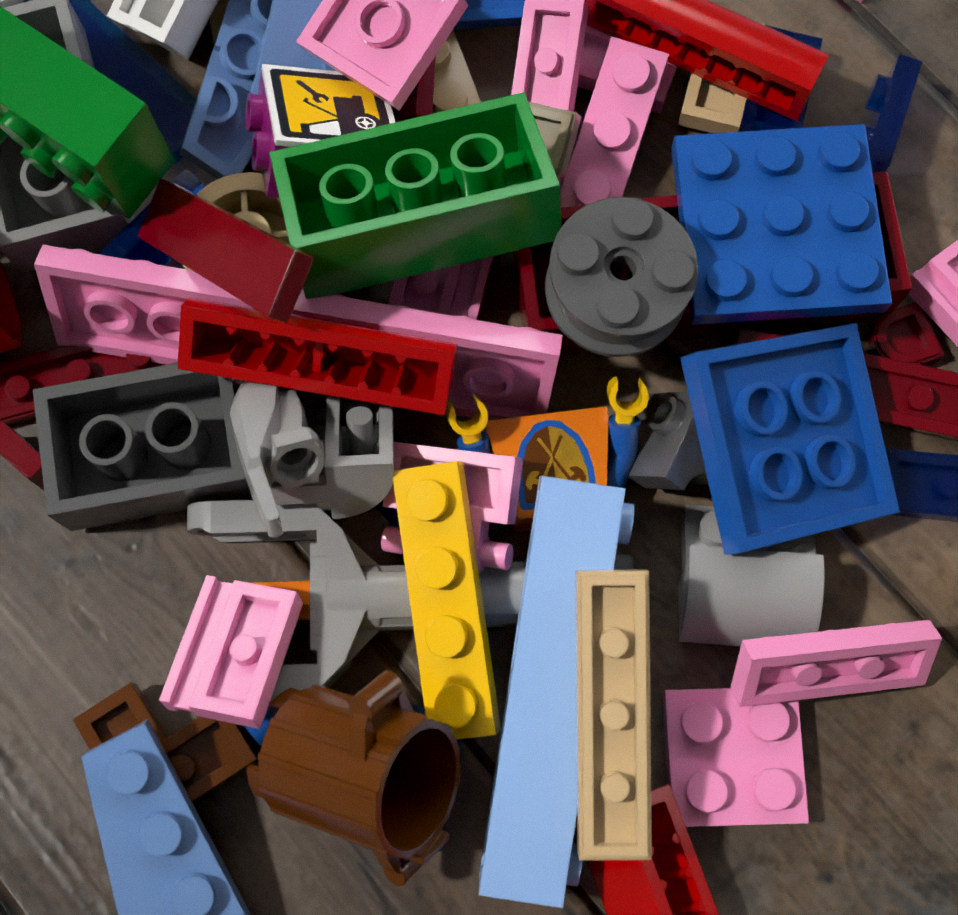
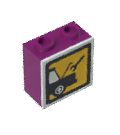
[245,64,395,198]

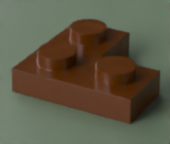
[72,682,259,804]

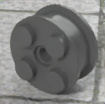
[545,197,698,357]

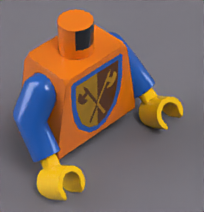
[445,376,649,532]

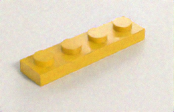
[393,461,501,739]

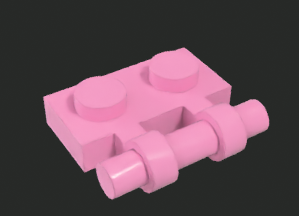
[381,442,523,573]

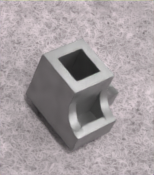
[628,391,709,490]

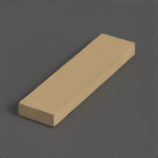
[575,570,651,860]

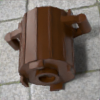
[246,670,461,886]

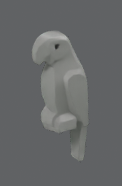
[230,380,325,538]

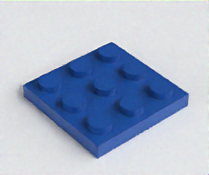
[671,124,892,325]
[680,323,900,555]

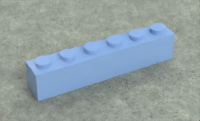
[479,476,634,908]

